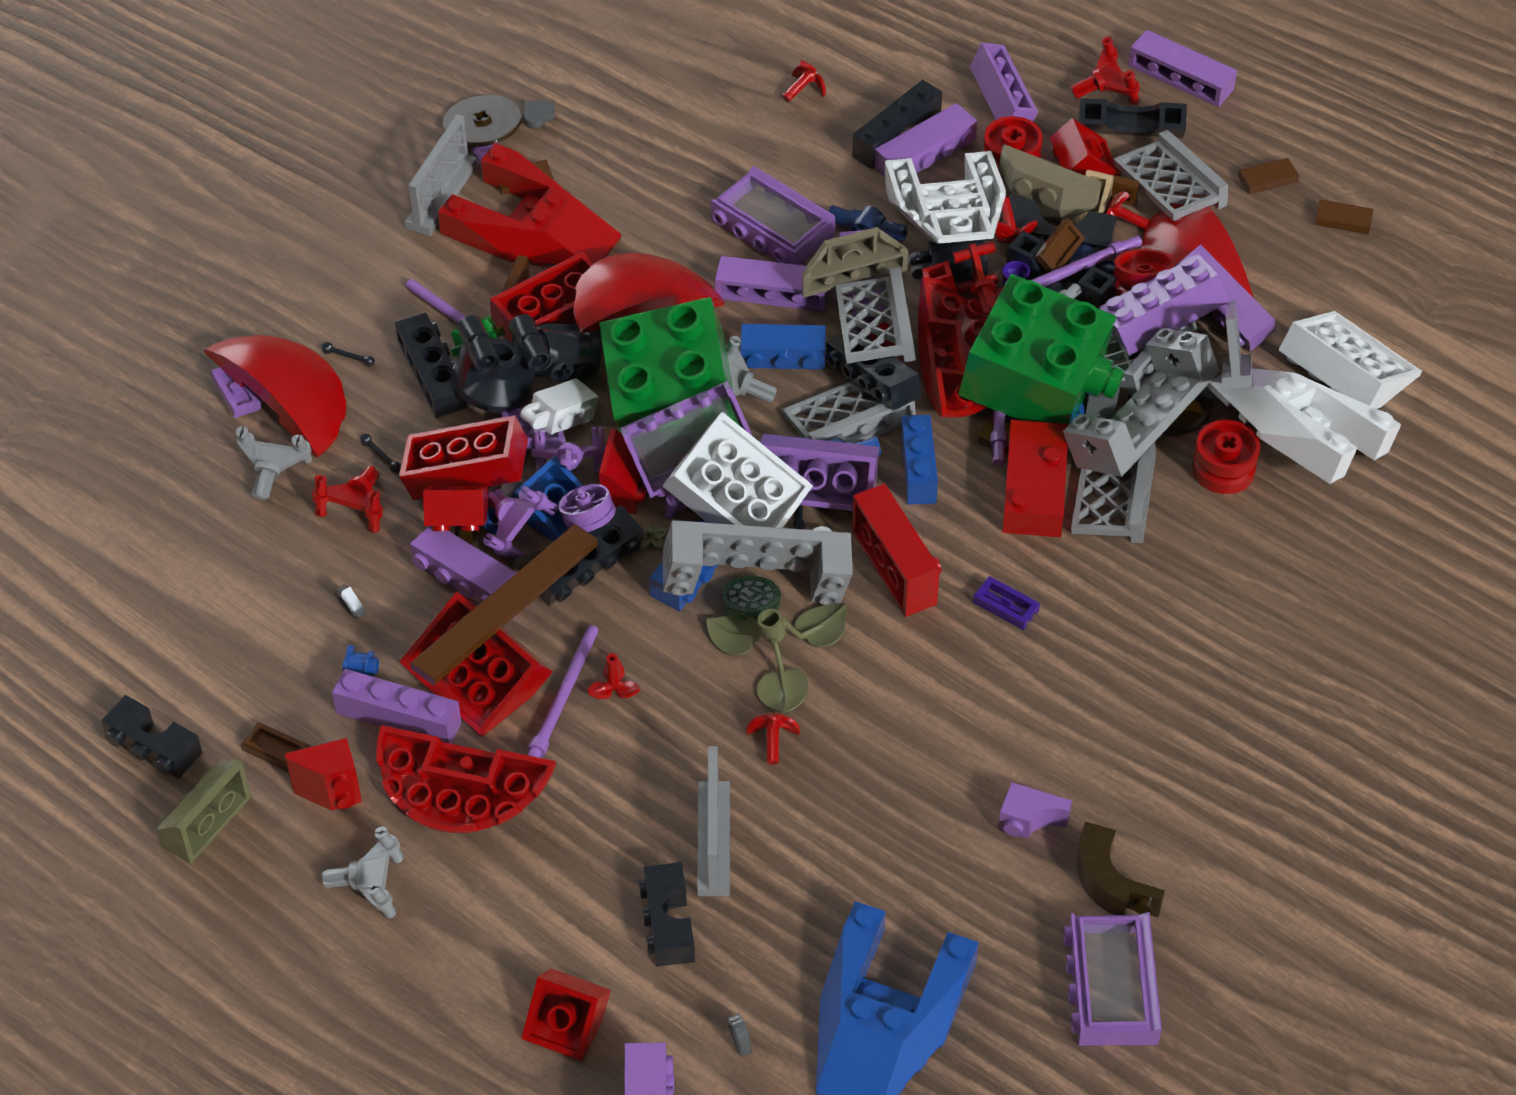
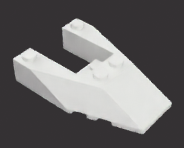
[885,151,1006,244]
[1207,368,1401,484]

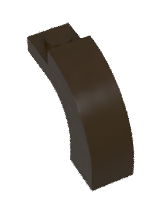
[1077,821,1165,918]

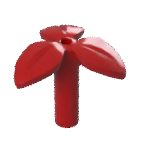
[782,60,826,102]
[1105,191,1149,229]
[995,197,1038,244]
[587,653,641,699]
[746,712,800,765]

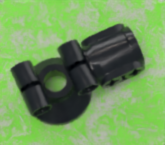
[451,314,601,413]

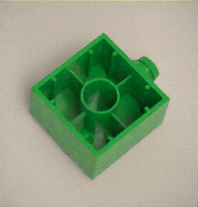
[959,274,1125,424]
[599,297,739,452]

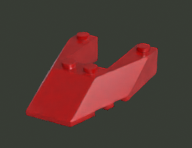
[438,143,621,266]

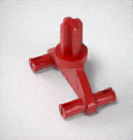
[1071,37,1140,104]
[952,241,999,315]
[311,466,383,533]

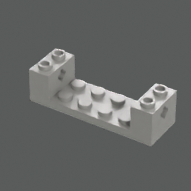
[1063,328,1220,477]
[663,520,853,605]

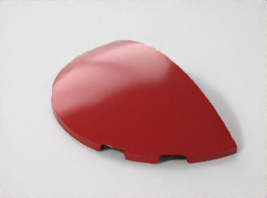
[1141,195,1254,298]
[573,253,725,333]
[918,276,988,418]
[204,335,346,458]
[376,725,557,833]

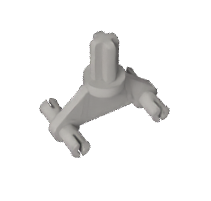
[726,336,777,402]
[236,426,312,501]
[322,826,404,919]

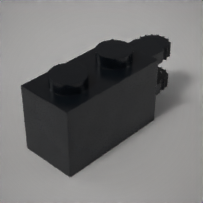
[908,239,988,282]

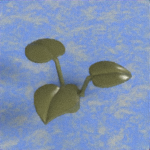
[706,603,847,713]

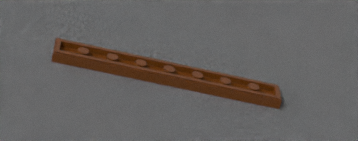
[411,524,598,685]

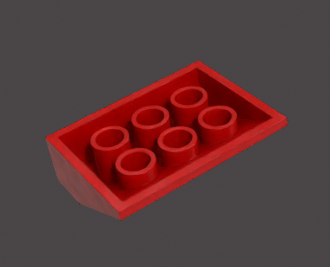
[399,591,553,736]

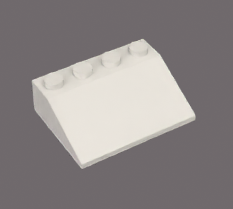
[1279,311,1422,409]
[663,412,813,528]

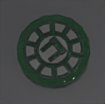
[721,576,781,620]

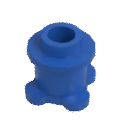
[342,645,380,676]

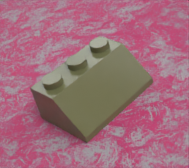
[156,759,251,864]

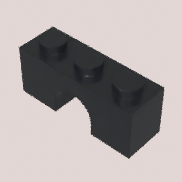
[101,695,203,779]
[638,862,695,967]

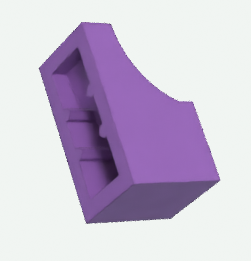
[998,782,1072,839]

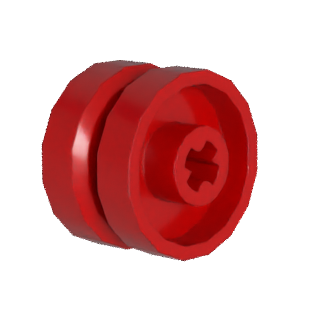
[983,116,1043,183]
[1114,249,1176,297]
[1192,420,1261,495]

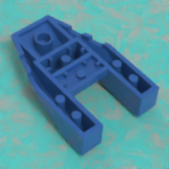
[816,901,979,1095]

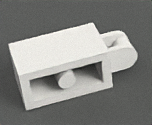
[520,378,599,435]

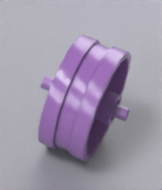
[558,484,616,532]

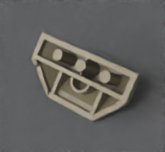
[999,145,1102,224]
[801,227,908,298]

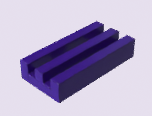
[973,576,1040,630]

